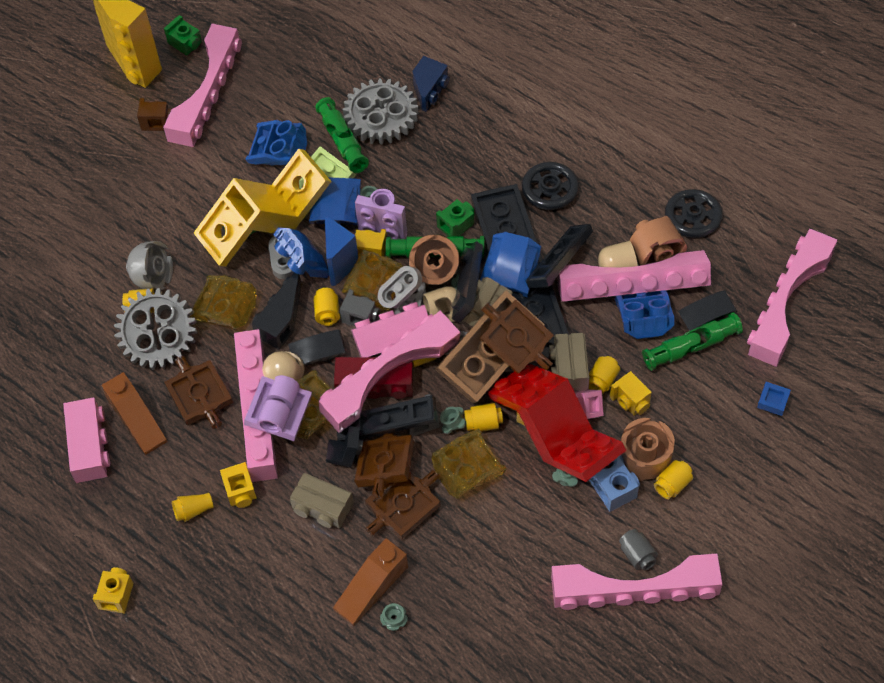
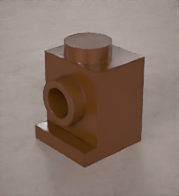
[137,98,173,131]

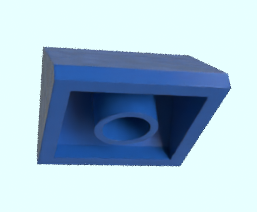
[325,217,359,286]

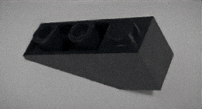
[252,272,302,350]

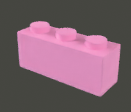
[351,302,428,357]
[63,398,110,483]

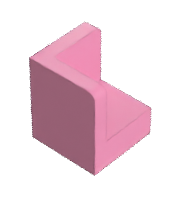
[574,390,604,419]

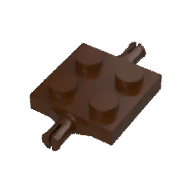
[479,300,554,374]
[164,356,233,429]
[354,432,414,498]
[365,470,441,540]

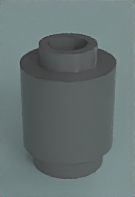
[619,529,658,571]

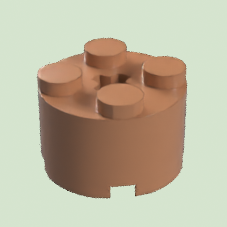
[630,216,687,265]
[409,235,460,285]
[621,418,675,481]

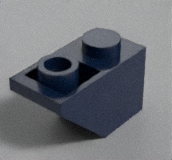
[412,56,450,112]

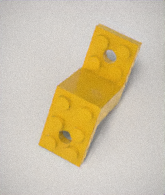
[194,149,332,267]

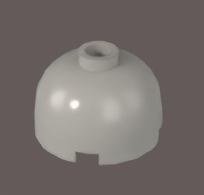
[126,241,173,290]

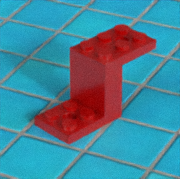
[487,363,627,482]

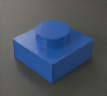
[757,382,791,416]

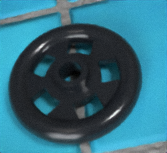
[522,162,579,210]
[665,189,723,238]

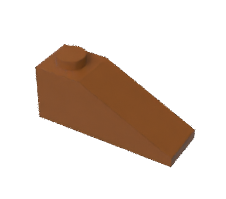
[101,372,167,455]
[333,538,408,626]

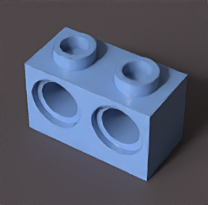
[589,455,640,512]

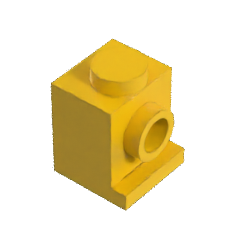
[355,229,387,263]
[610,371,652,416]
[220,462,256,508]
[93,568,133,614]

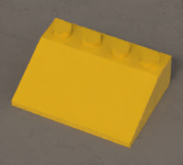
[93,0,162,88]

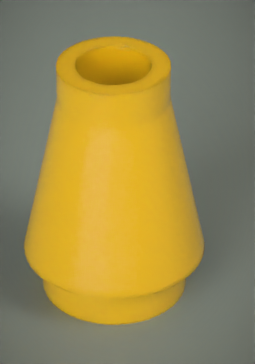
[172,493,213,522]

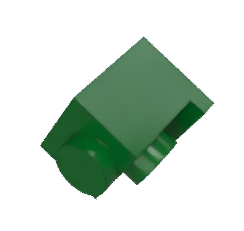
[164,15,202,56]
[436,199,474,237]

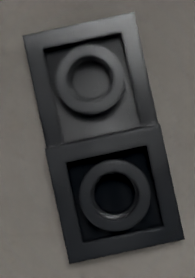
[678,290,738,331]
[288,329,347,366]

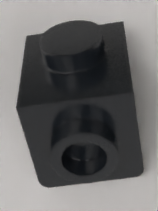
[326,426,363,467]

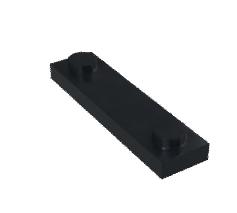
[526,224,593,289]
[451,241,483,323]
[337,395,438,442]

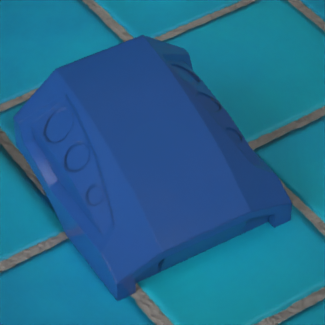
[245,120,307,165]
[309,177,361,225]
[273,227,329,278]
[480,232,541,297]
[614,290,674,339]

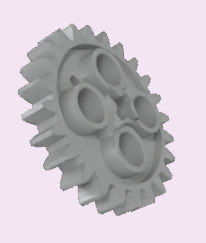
[343,78,418,144]
[114,288,197,370]

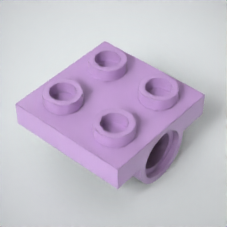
[355,189,407,239]
[244,375,312,441]

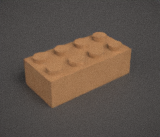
[435,290,545,403]

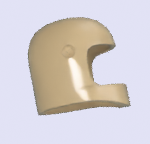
[598,241,638,268]
[422,287,457,322]
[262,351,305,384]

